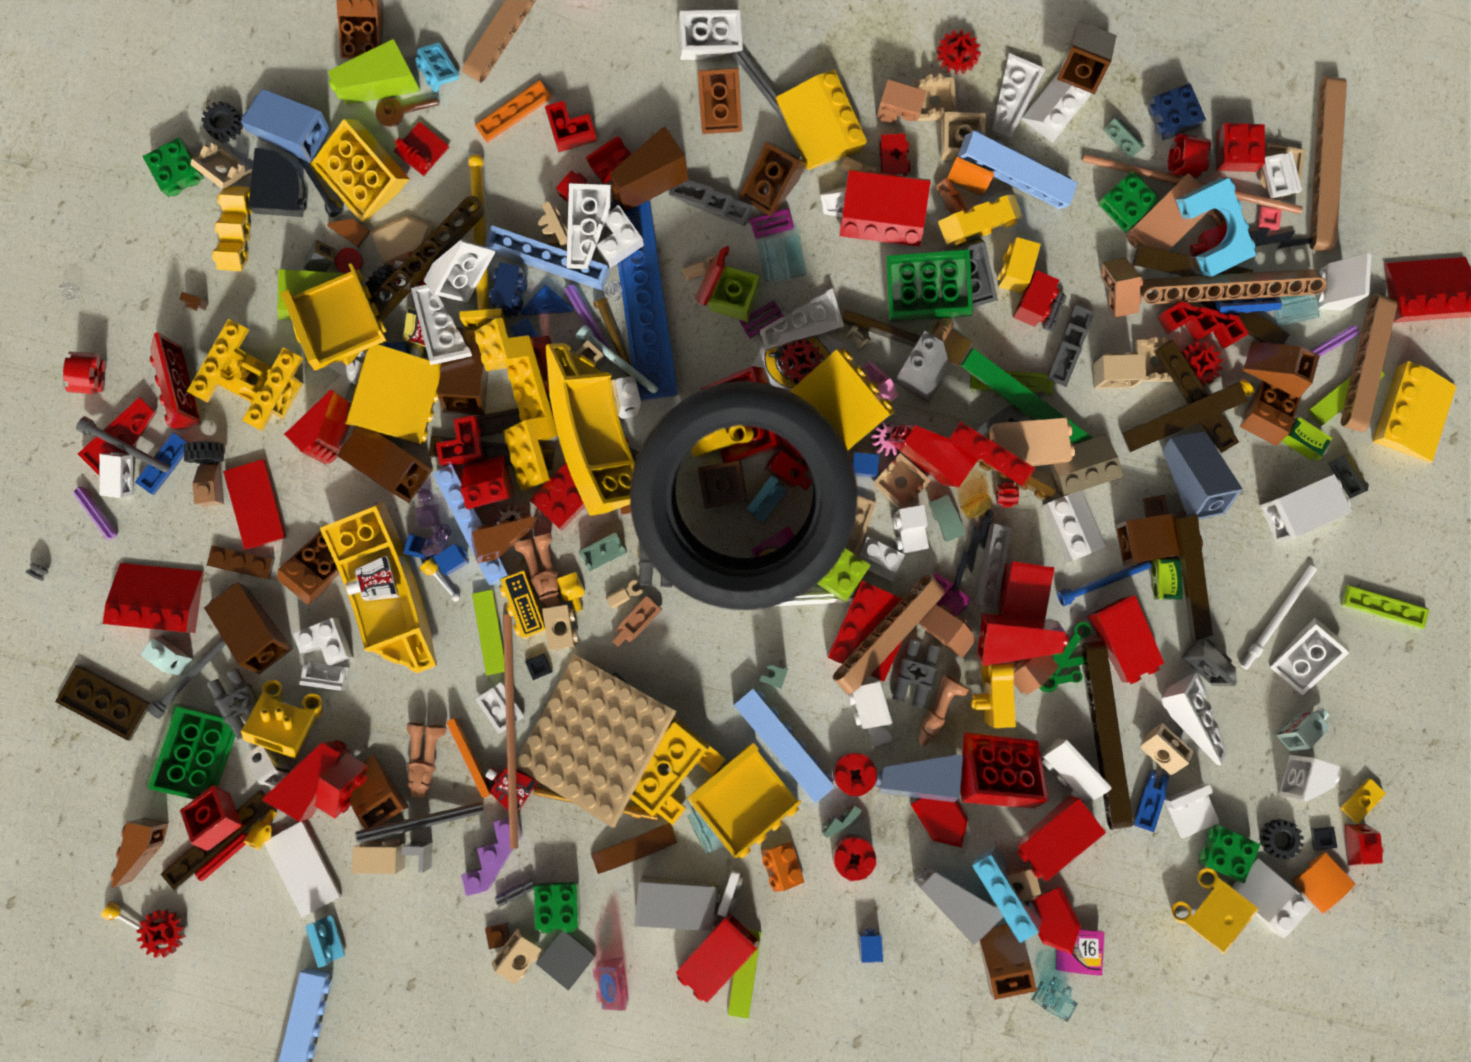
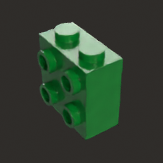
[142,137,205,197]
[1098,171,1160,233]
[1198,825,1261,884]
[534,881,580,933]

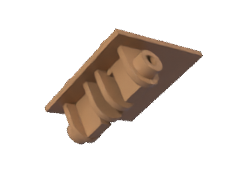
[930,317,972,367]

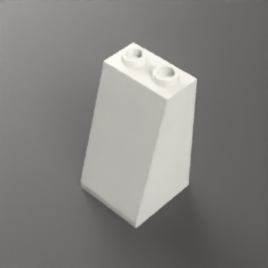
[1259,474,1352,543]

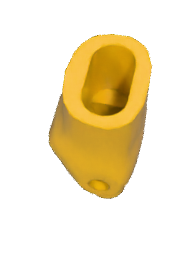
[557,572,585,612]
[243,809,277,850]

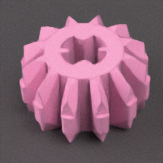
[871,421,899,457]

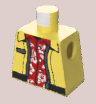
[403,308,427,358]

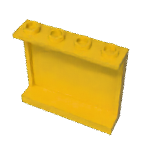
[281,263,386,371]
[345,344,441,445]
[790,348,895,450]
[686,743,802,859]

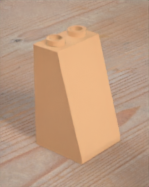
[988,418,1075,471]

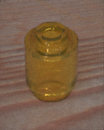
[960,491,992,520]

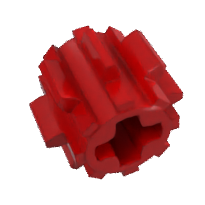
[996,482,1019,508]

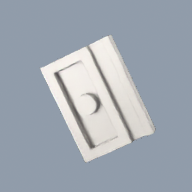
[1262,152,1302,199]
[858,537,905,582]
[475,682,524,734]
[718,869,743,917]

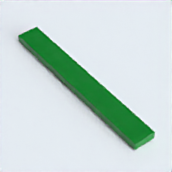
[960,348,1093,444]

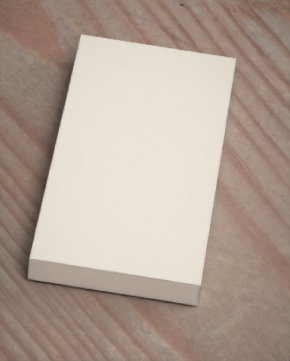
[264,821,342,917]

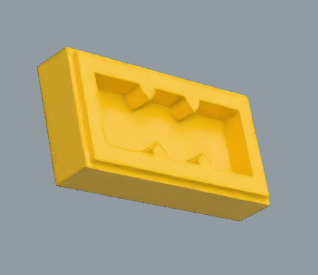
[1340,778,1386,824]

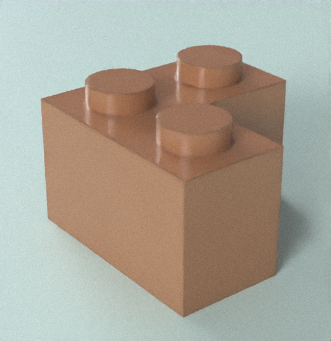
[877,79,927,123]
[1102,257,1143,317]
[918,604,977,658]
[1012,655,1059,695]

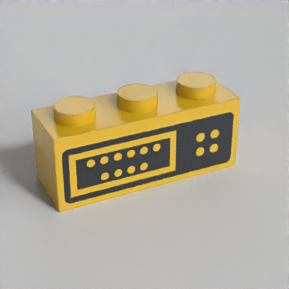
[499,571,546,639]

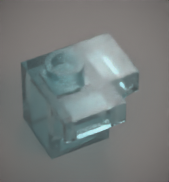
[1031,976,1078,1022]

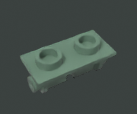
[1104,117,1145,159]

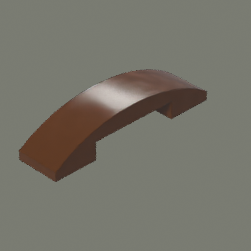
[591,823,677,874]

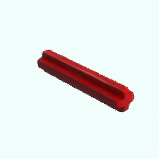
[195,833,247,881]

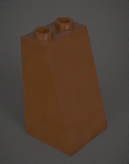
[1057,21,1117,94]
[609,126,689,213]
[437,327,489,415]
[337,426,433,504]
[1115,511,1203,565]
[204,582,293,675]

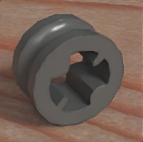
[25,563,49,581]

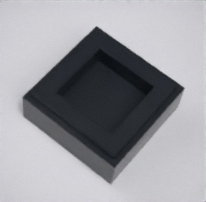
[525,653,553,681]
[1310,826,1337,851]

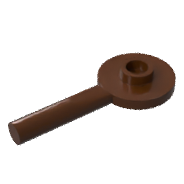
[375,97,440,127]

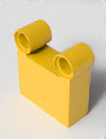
[691,426,754,457]
[971,663,1016,728]
[241,680,323,758]
[1172,868,1258,954]

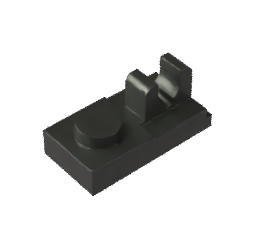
[1328,453,1369,499]

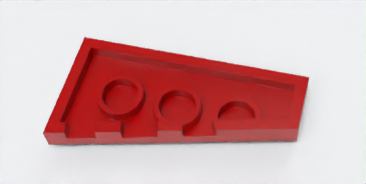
[78,397,156,476]

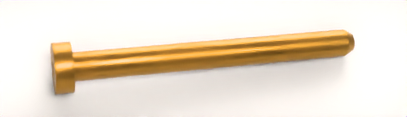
[593,298,632,377]

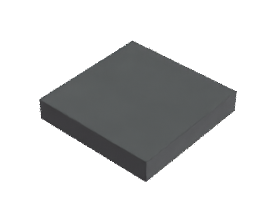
[535,930,596,991]

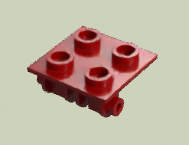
[393,122,450,177]

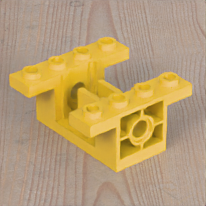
[187,319,304,431]
[630,716,726,825]

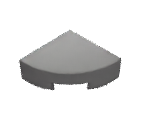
[867,726,894,747]

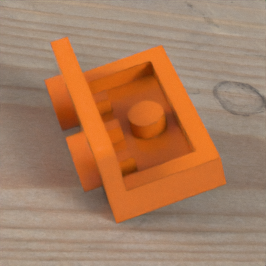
[761,841,805,892]

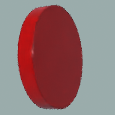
[335,248,363,273]

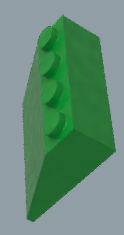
[886,250,973,322]
[145,703,235,799]

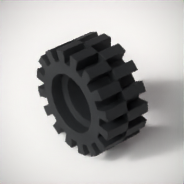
[201,101,243,142]
[364,264,402,301]
[184,441,224,464]
[1260,819,1304,860]

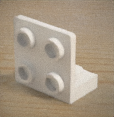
[1164,783,1219,838]

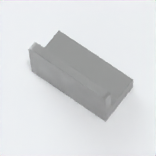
[402,841,433,873]

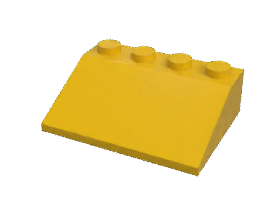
[776,69,867,171]
[311,119,410,223]
[1372,361,1457,463]

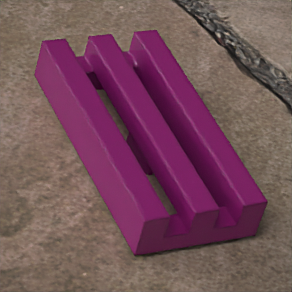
[750,208,794,240]
[739,300,785,339]

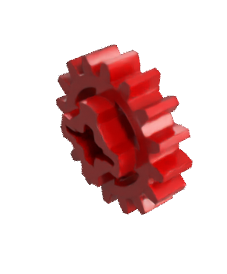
[936,29,981,75]
[780,339,824,383]
[1181,342,1223,386]
[136,909,186,958]

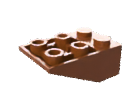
[336,0,383,59]
[1243,341,1320,398]
[1240,380,1301,446]
[471,515,536,564]
[277,531,339,606]
[350,755,409,829]
[111,818,169,888]
[979,924,1037,1000]

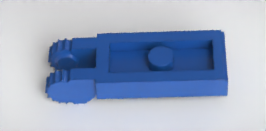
[1133,769,1169,832]

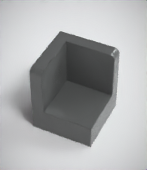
[304,240,335,272]

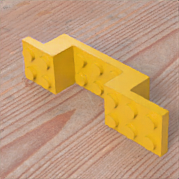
[475,318,558,491]

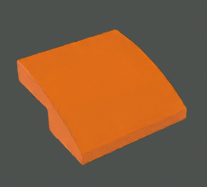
[947,157,995,196]
[1292,851,1355,914]

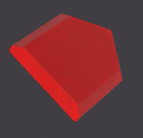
[695,246,730,306]
[910,798,968,848]
[1024,886,1081,954]

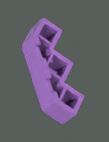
[461,814,522,896]

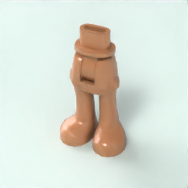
[514,533,561,608]
[917,674,969,747]
[407,722,447,798]

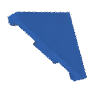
[520,284,574,316]

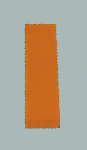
[474,80,552,143]
[447,718,491,798]

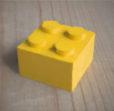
[997,237,1041,294]

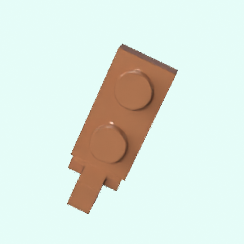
[935,178,968,214]
[612,595,663,647]

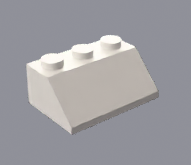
[1022,72,1092,143]
[1043,491,1106,563]
[1041,738,1112,804]
[1278,755,1340,802]

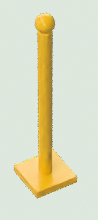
[460,154,508,330]

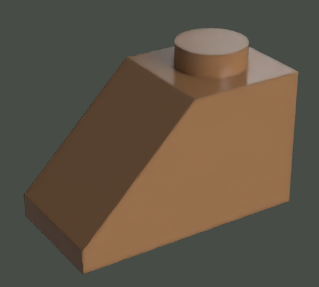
[192,463,224,507]

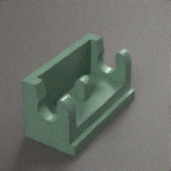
[578,533,627,571]
[758,665,788,689]

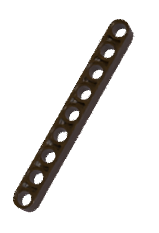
[369,196,485,321]
[1081,641,1133,830]

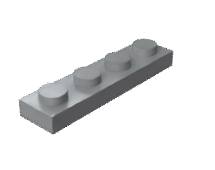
[975,524,1012,609]

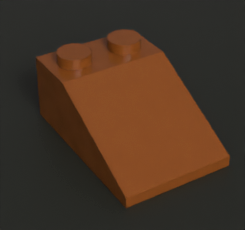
[698,67,742,134]

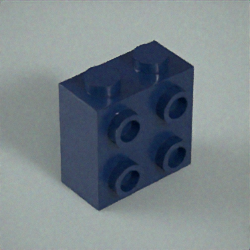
[1148,83,1206,141]
[489,262,528,318]

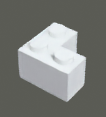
[597,205,644,268]
[892,505,929,554]
[293,618,354,665]

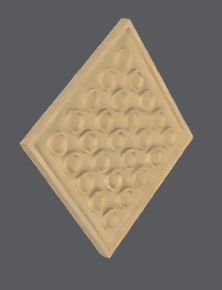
[516,654,676,827]

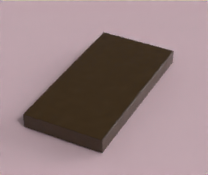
[55,665,151,741]

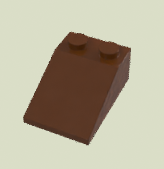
[738,142,808,217]

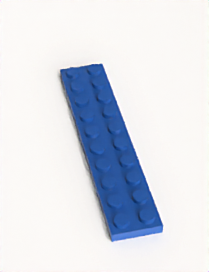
[610,200,678,401]

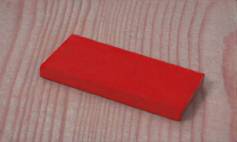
[223,459,286,550]

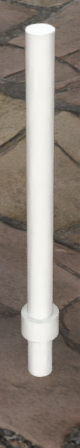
[1240,565,1317,670]

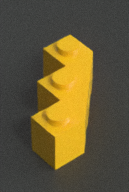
[212,186,252,271]
[938,195,1023,246]

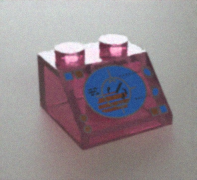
[593,957,629,1011]

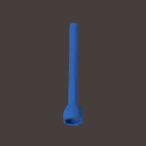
[1057,561,1152,607]

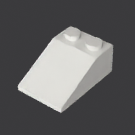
[678,10,743,60]
[424,240,496,302]
[1316,254,1372,311]
[1270,618,1349,695]
[848,681,892,729]
[1230,858,1313,938]

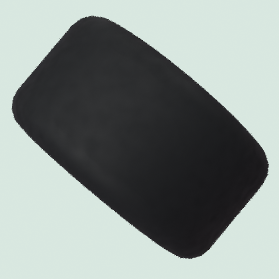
[630,381,858,610]

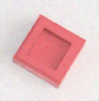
[1257,206,1282,231]

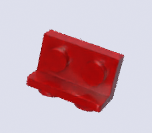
[586,135,632,184]

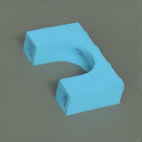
[1175,178,1256,277]
[972,845,1042,943]

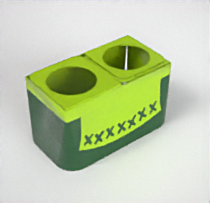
[1281,417,1333,462]
[1150,557,1183,600]

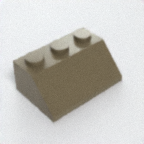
[1049,434,1123,496]

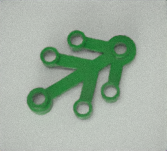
[1039,622,1092,693]

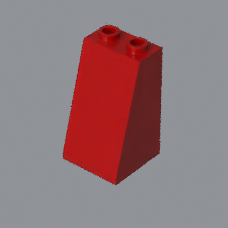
[888,424,979,488]
[460,455,516,510]
[998,561,1055,620]
[1087,595,1165,684]
[977,613,1068,666]
[263,740,351,822]
[1015,795,1107,882]
[676,912,760,1003]

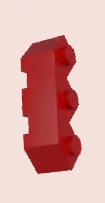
[1157,302,1249,350]

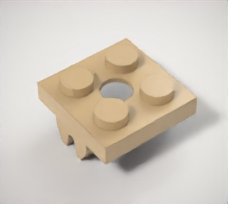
[913,74,957,122]
[191,141,252,189]
[538,201,568,251]
[1135,337,1178,382]
[872,453,931,509]

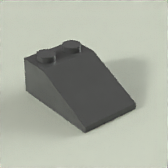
[940,238,998,308]
[1181,639,1237,686]

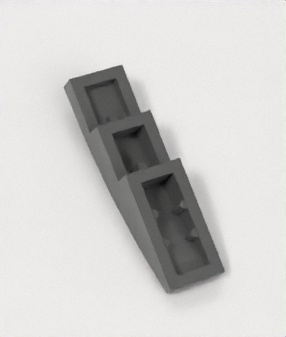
[669,180,754,226]
[1047,305,1095,387]
[976,391,1045,435]

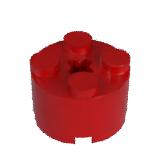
[1167,134,1212,179]
[63,351,106,395]
[833,752,877,796]
[832,834,877,881]

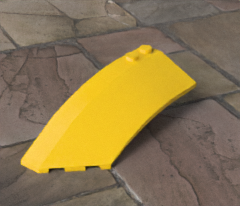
[546,343,635,516]
[320,502,437,673]

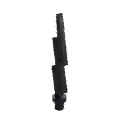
[1248,228,1313,249]
[952,509,995,592]

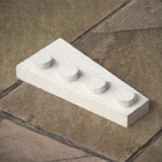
[992,53,1046,141]
[411,285,472,365]
[760,289,844,351]

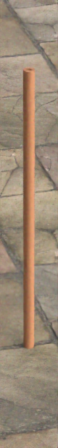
[1082,153,1303,214]
[503,614,519,849]

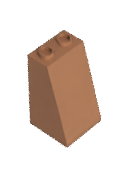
[1126,173,1208,251]

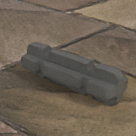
[1043,292,1066,332]
[495,879,535,907]

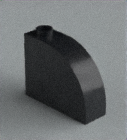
[248,148,307,217]

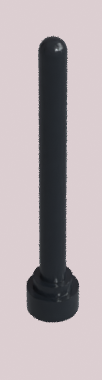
[297,157,343,218]

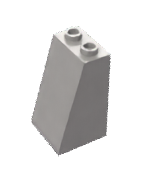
[894,331,950,403]
[914,867,1004,945]
[634,876,721,931]

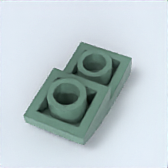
[929,494,965,542]
[822,804,862,838]

